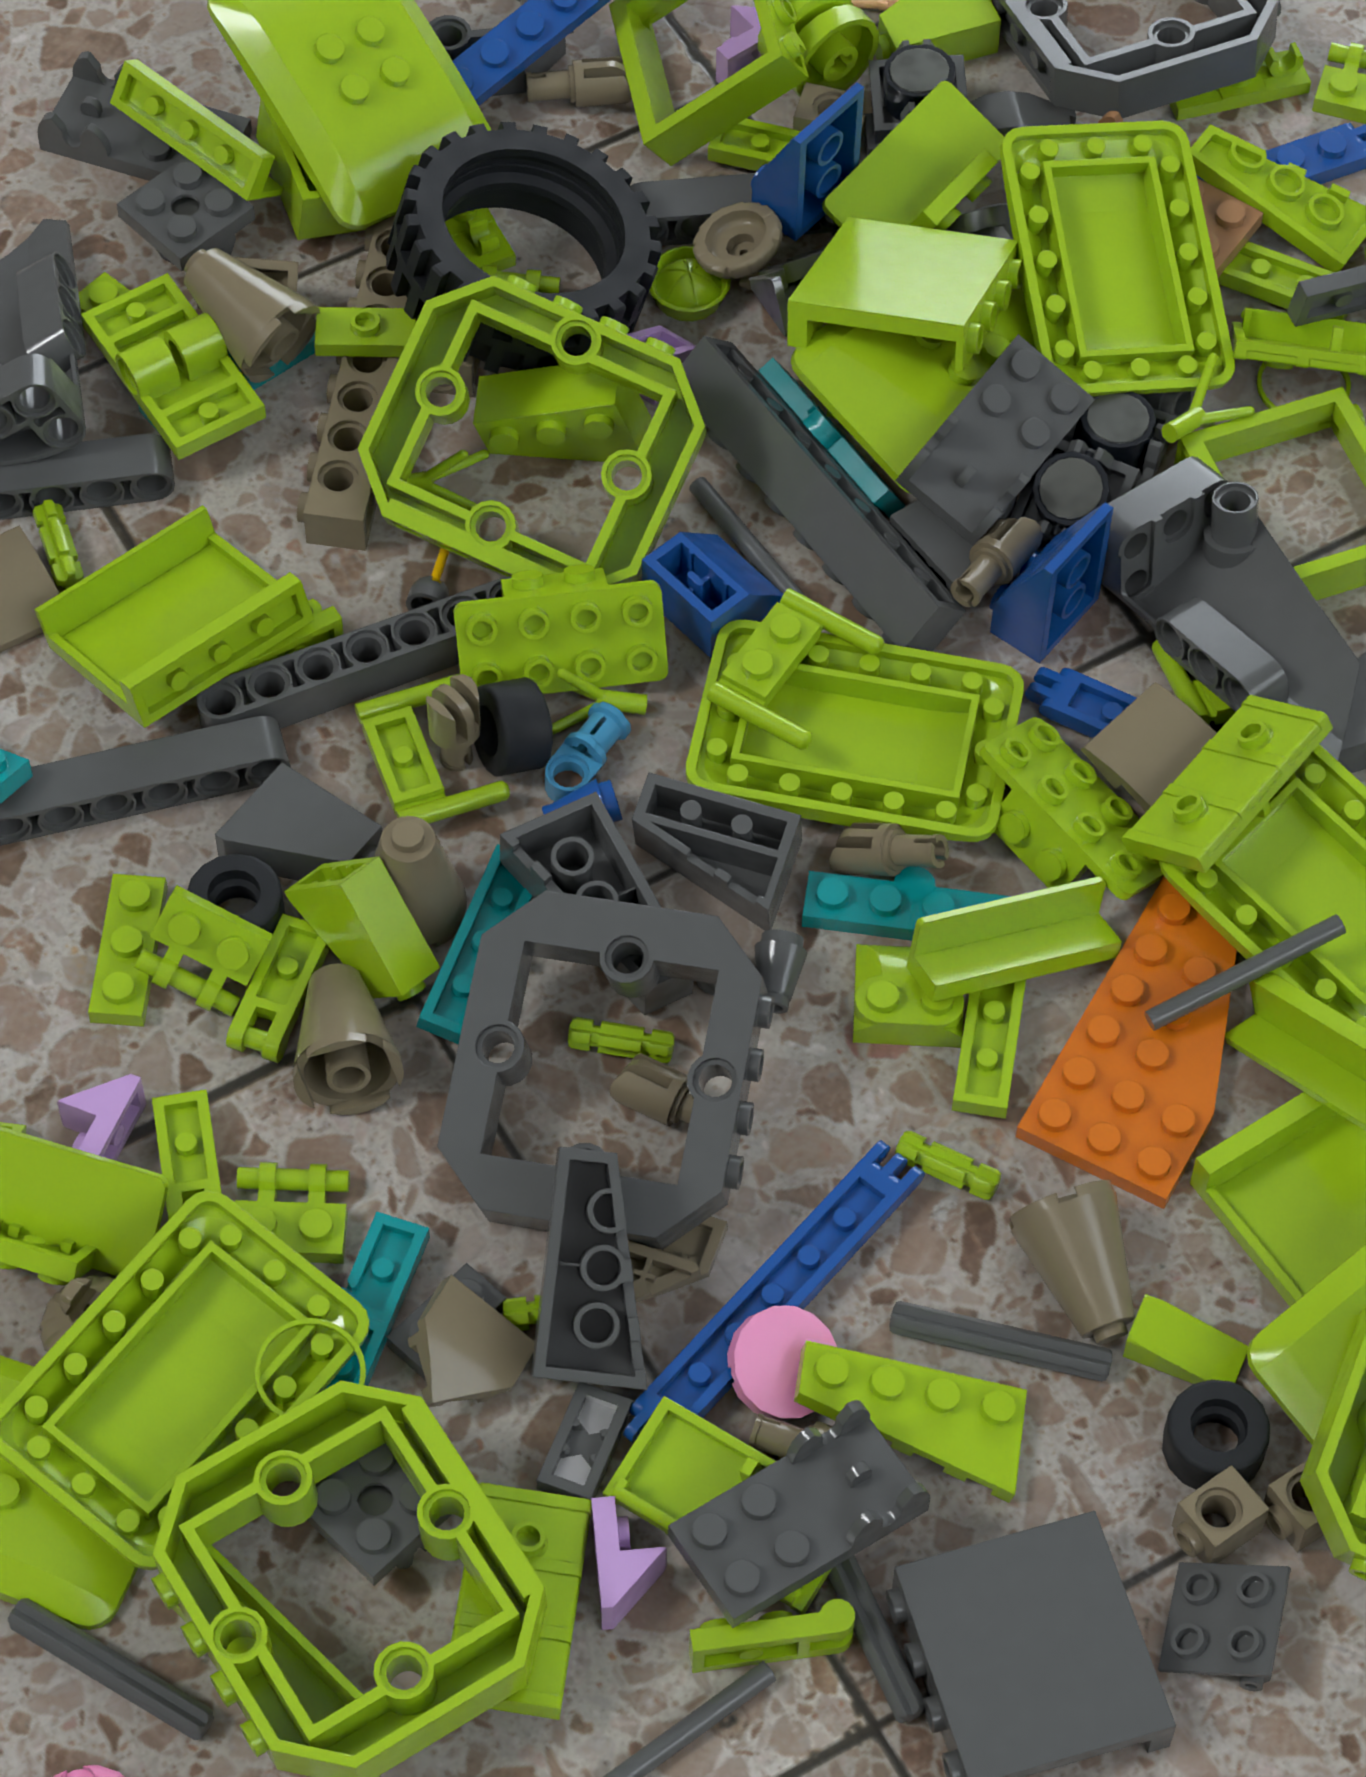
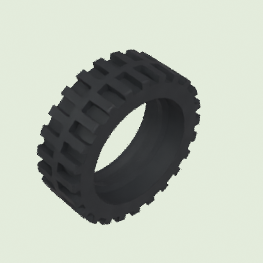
[386,122,662,374]

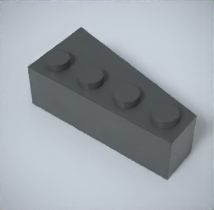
[500,792,694,1016]
[531,1147,648,1390]

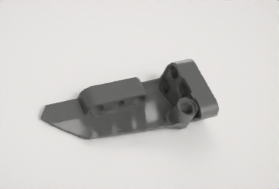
[0,219,86,466]
[1101,456,1360,761]

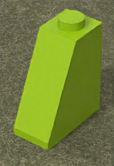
[875,0,1001,62]
[284,856,440,1001]

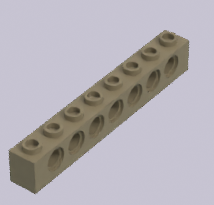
[297,215,407,551]

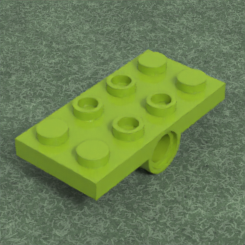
[81,273,266,460]

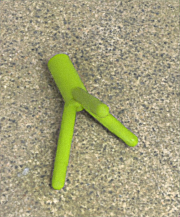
[1161,353,1255,443]
[407,449,490,510]
[552,669,647,735]

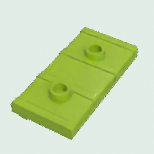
[1230,307,1366,379]
[1121,695,1333,873]
[603,1396,832,1614]
[451,1482,592,1720]

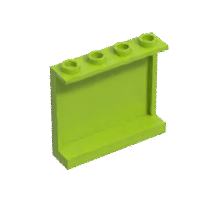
[787,217,1022,372]
[34,505,314,728]
[1190,1092,1366,1306]

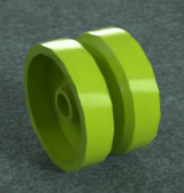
[758,0,879,97]

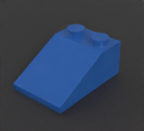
[751,82,865,241]
[989,502,1114,664]

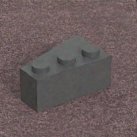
[632,772,802,931]

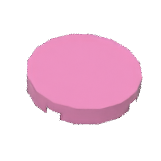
[727,1306,837,1420]

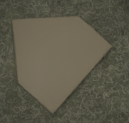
[628,1216,728,1303]
[407,1274,535,1407]

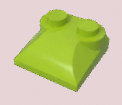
[853,944,964,1048]

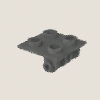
[1158,1562,1291,1691]

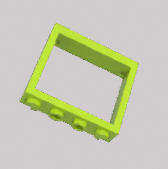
[609,0,809,166]
[1174,387,1366,601]

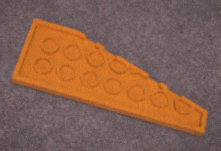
[1016,876,1237,1209]

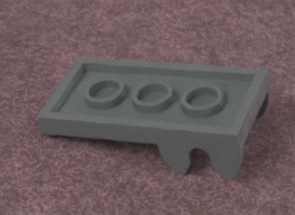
[37,51,252,181]
[895,334,1095,546]
[668,1400,930,1628]

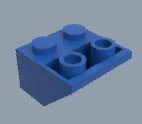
[642,532,783,658]

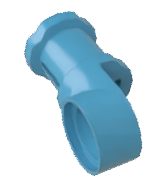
[545,702,631,802]

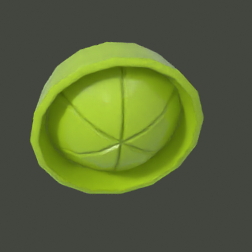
[650,246,731,322]

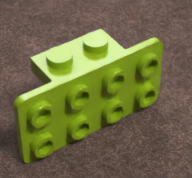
[822,81,1005,230]
[453,564,668,694]
[979,717,1164,900]
[0,1126,169,1285]

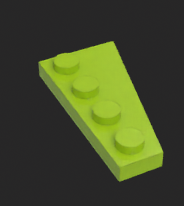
[1191,124,1366,272]
[794,1340,1027,1503]

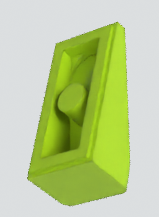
[1123,1294,1249,1384]

